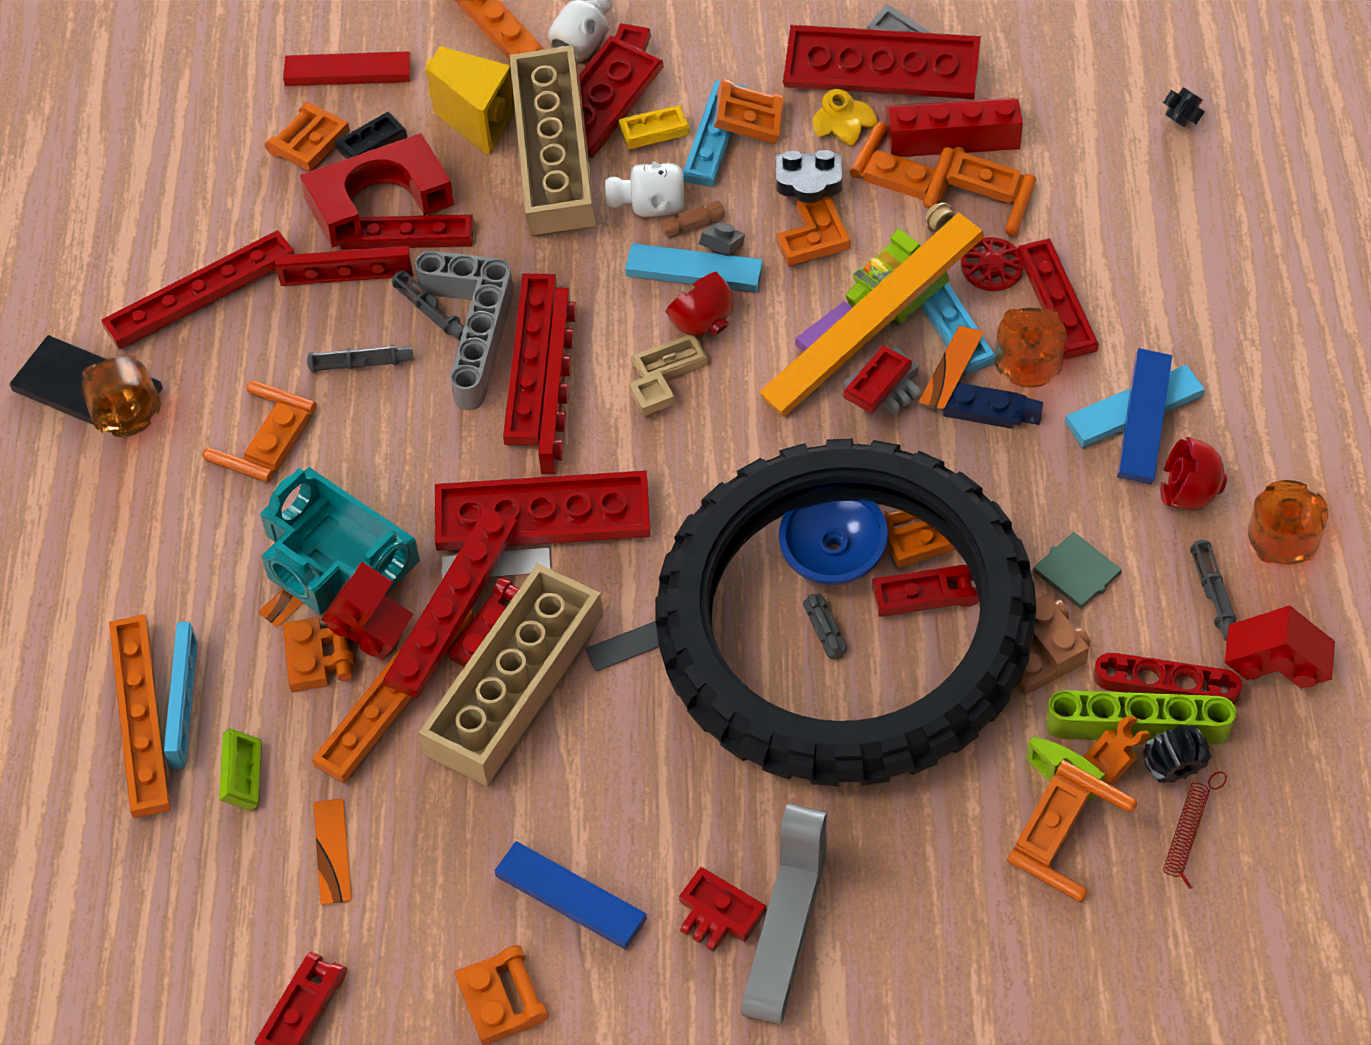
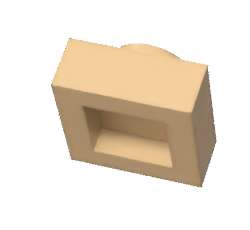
[629,372,675,416]

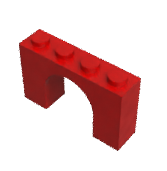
[300,133,454,248]

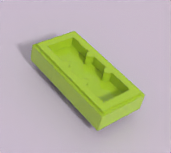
[219,728,262,811]

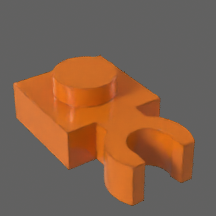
[1083,716,1150,784]

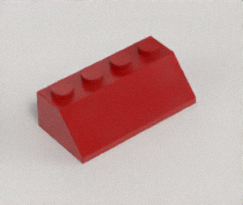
[885,97,1023,157]

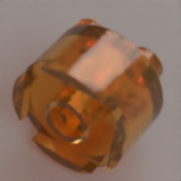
[995,307,1067,388]
[81,354,161,437]
[1248,480,1328,565]

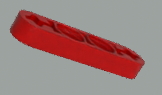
[1093,652,1242,704]

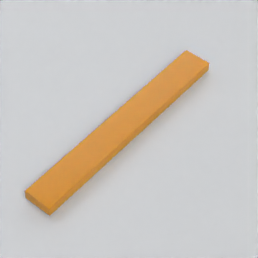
[759,212,984,417]

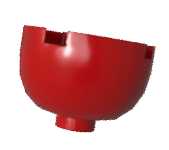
[665,271,734,336]
[1160,437,1227,510]

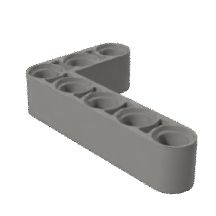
[415,251,513,410]
[741,803,827,1025]

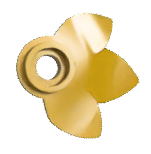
[813,89,877,147]

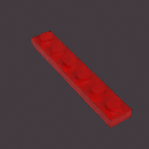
[101,230,295,349]
[503,273,557,446]
[538,288,577,474]
[383,508,518,699]

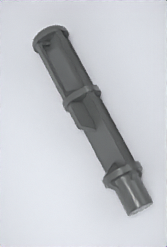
[392,271,464,341]
[307,345,413,372]
[1190,540,1237,641]

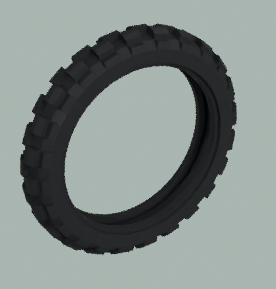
[655,438,1036,787]

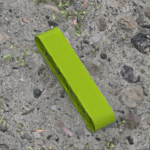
[1045,690,1236,744]

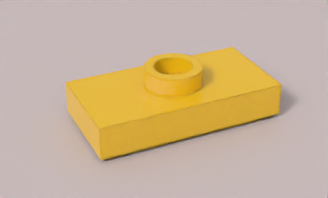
[618,105,690,150]

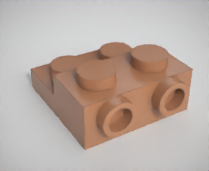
[1017,594,1090,696]

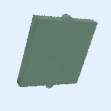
[1033,532,1122,609]

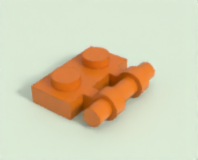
[282,617,354,692]

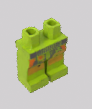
[845,228,949,325]

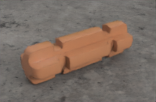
[661,200,725,237]

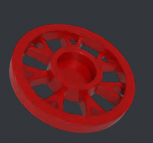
[960,237,1024,291]

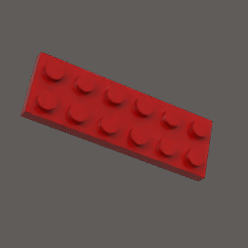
[783,25,981,99]
[435,470,651,551]

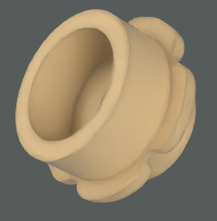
[925,203,956,232]

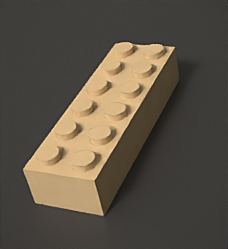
[510,45,597,236]
[418,563,603,786]

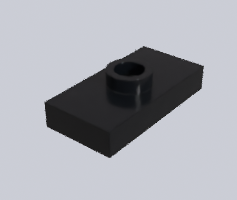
[335,111,408,159]

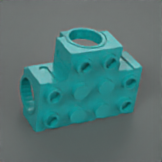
[260,467,420,615]

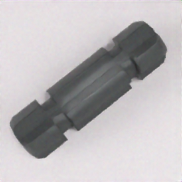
[803,594,847,659]

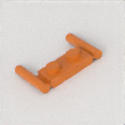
[849,122,965,204]
[923,147,1037,236]
[202,380,317,483]
[1007,760,1137,901]

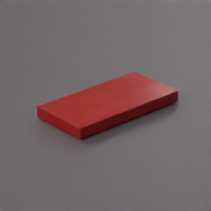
[579,36,664,158]

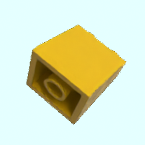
[425,46,515,155]

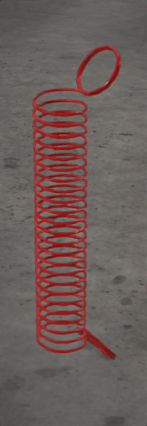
[1163,771,1227,889]

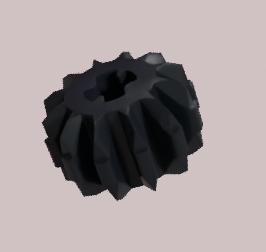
[1142,725,1212,783]

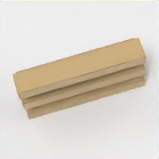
[631,335,708,380]

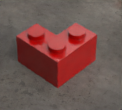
[321,562,414,660]
[1224,605,1335,689]

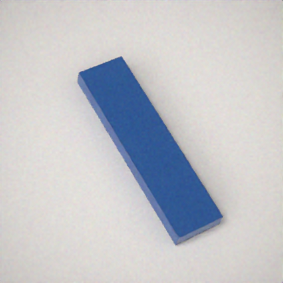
[1117,348,1172,485]
[494,841,647,950]

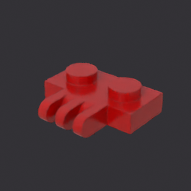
[679,866,766,951]

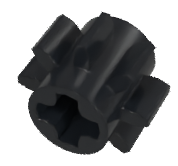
[1163,87,1205,127]

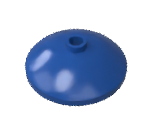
[779,486,888,585]

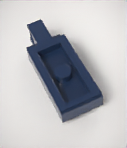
[943,382,1043,429]

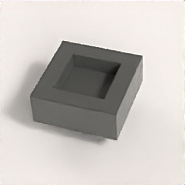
[699,222,745,256]

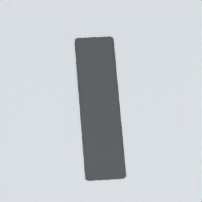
[585,621,659,671]

